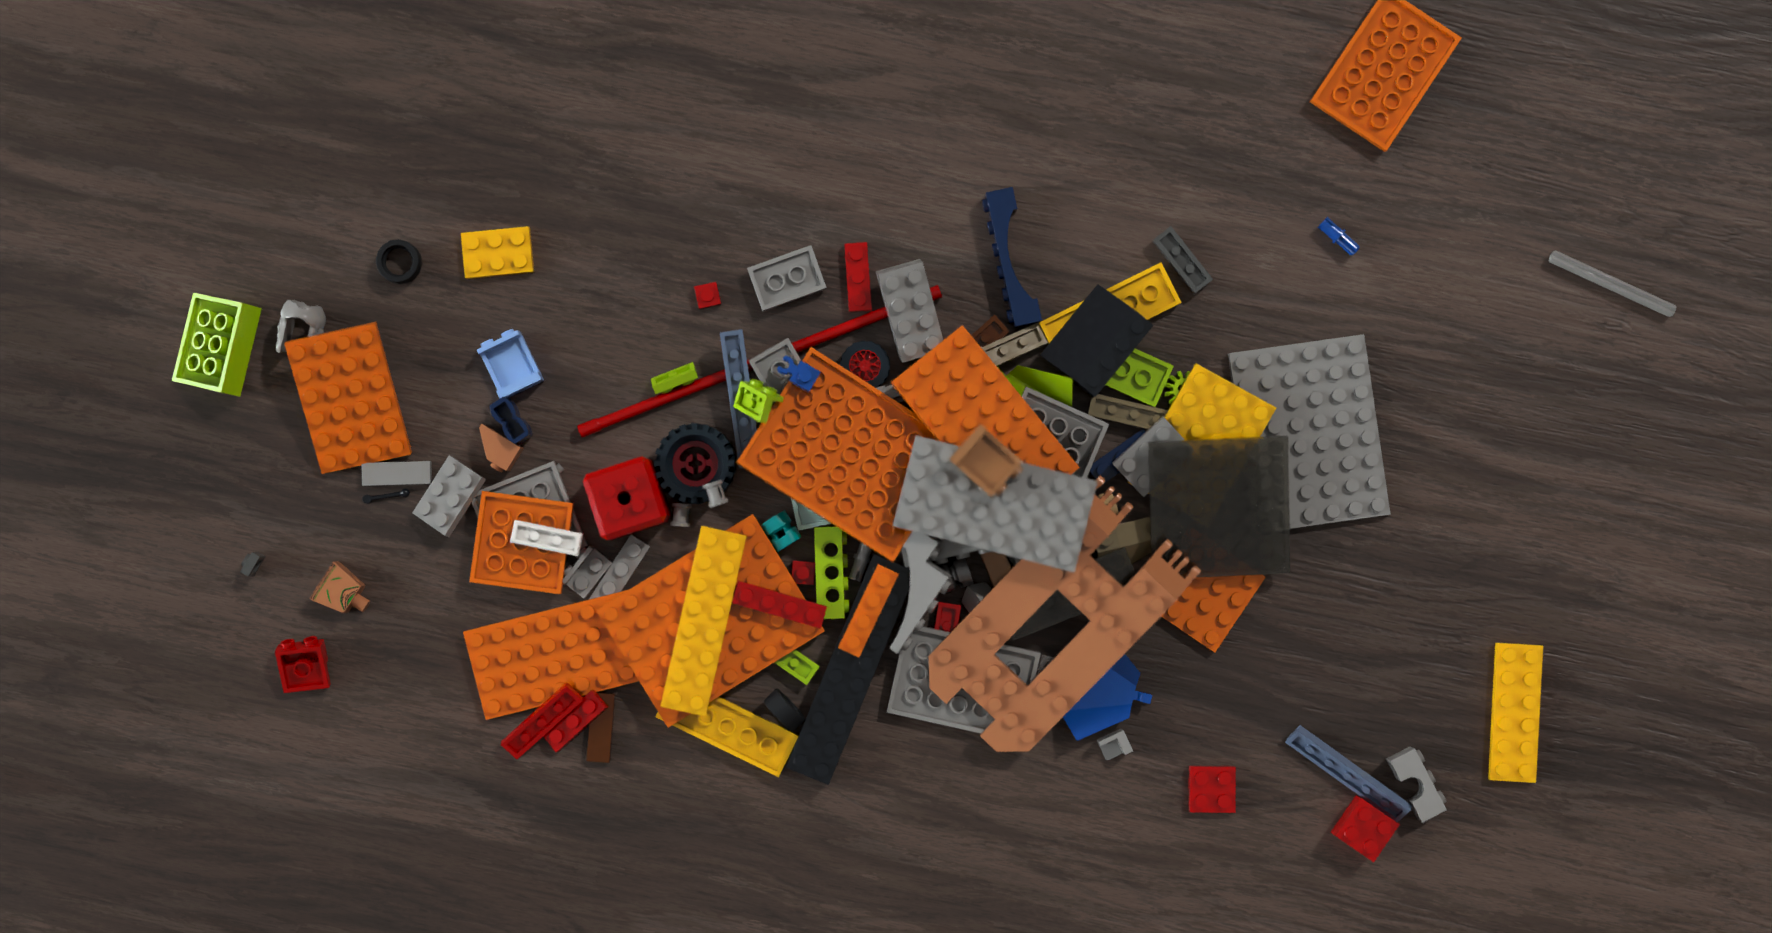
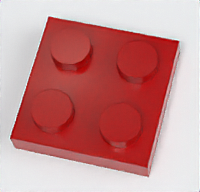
[1189,766,1236,813]

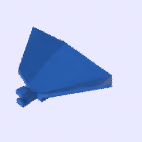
[1063,654,1152,741]

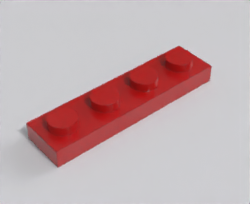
[732,581,827,629]
[501,683,583,760]

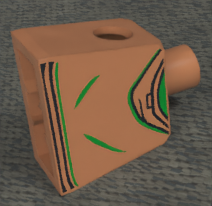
[310,561,370,613]

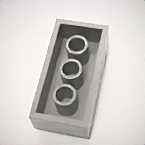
[875,259,943,363]

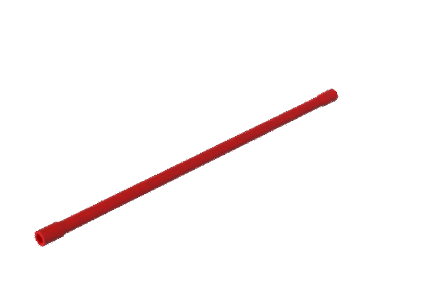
[577,285,942,438]

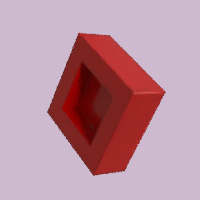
[694,282,722,309]
[792,560,815,585]

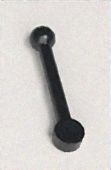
[362,488,410,504]

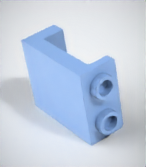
[477,329,544,398]

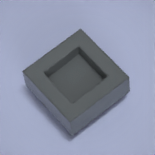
[240,552,266,577]

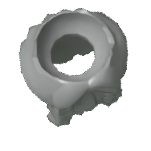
[276,300,326,353]

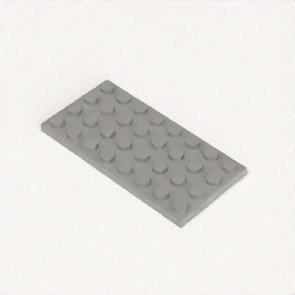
[893,436,1098,572]

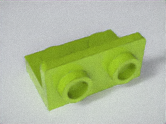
[733,379,784,423]

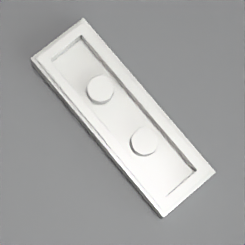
[510,520,583,556]

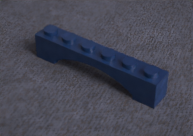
[982,187,1042,328]

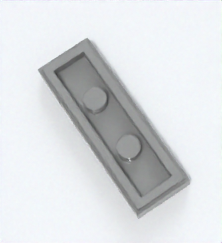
[361,461,432,486]

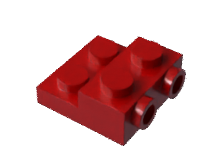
[275,636,331,693]

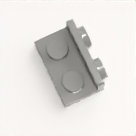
[563,546,613,599]

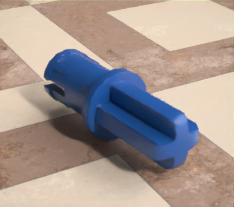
[1318,217,1360,256]

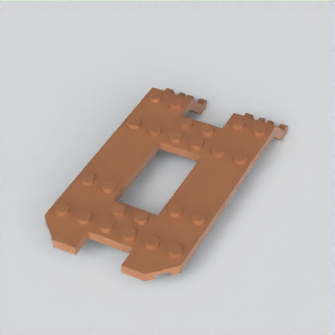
[929,475,1201,752]

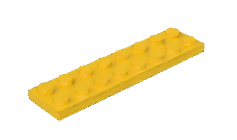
[660,526,747,716]

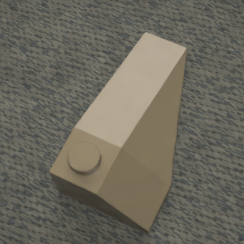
[1095,510,1184,573]

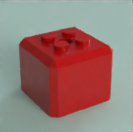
[583,456,671,540]

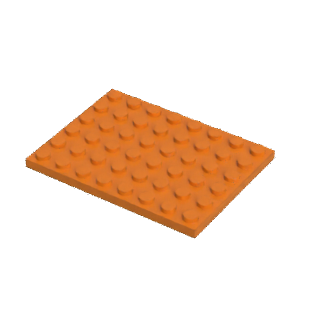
[736,347,938,562]
[596,514,825,728]

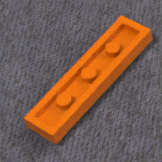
[838,564,899,657]

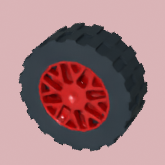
[840,340,890,388]

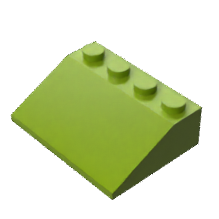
[172,293,262,397]

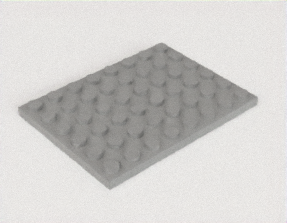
[1228,334,1391,534]

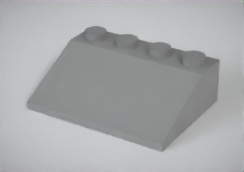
[1021,387,1109,478]

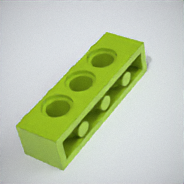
[814,527,849,619]

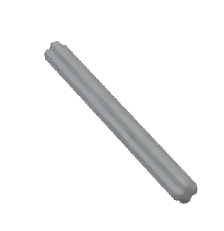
[1548,251,1677,317]

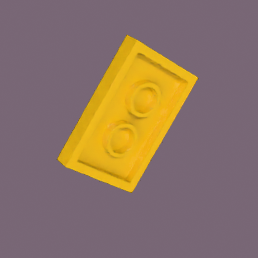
[461,226,534,279]

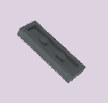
[1152,226,1213,294]

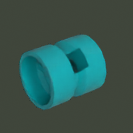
[760,510,802,552]

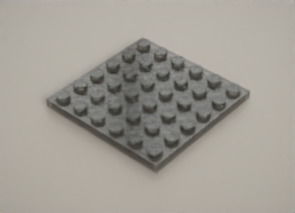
[1148,436,1290,577]

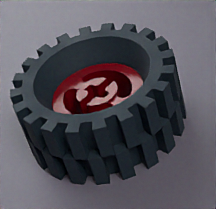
[654,423,737,504]

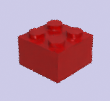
[1330,795,1400,862]

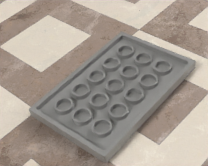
[887,626,1041,733]

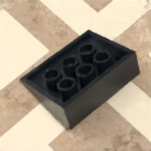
[1040,284,1154,398]

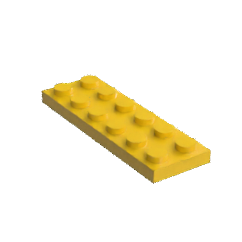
[1039,262,1182,344]
[1488,643,1543,783]
[655,696,799,777]

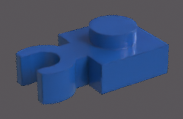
[777,356,821,393]

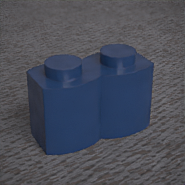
[490,397,533,445]

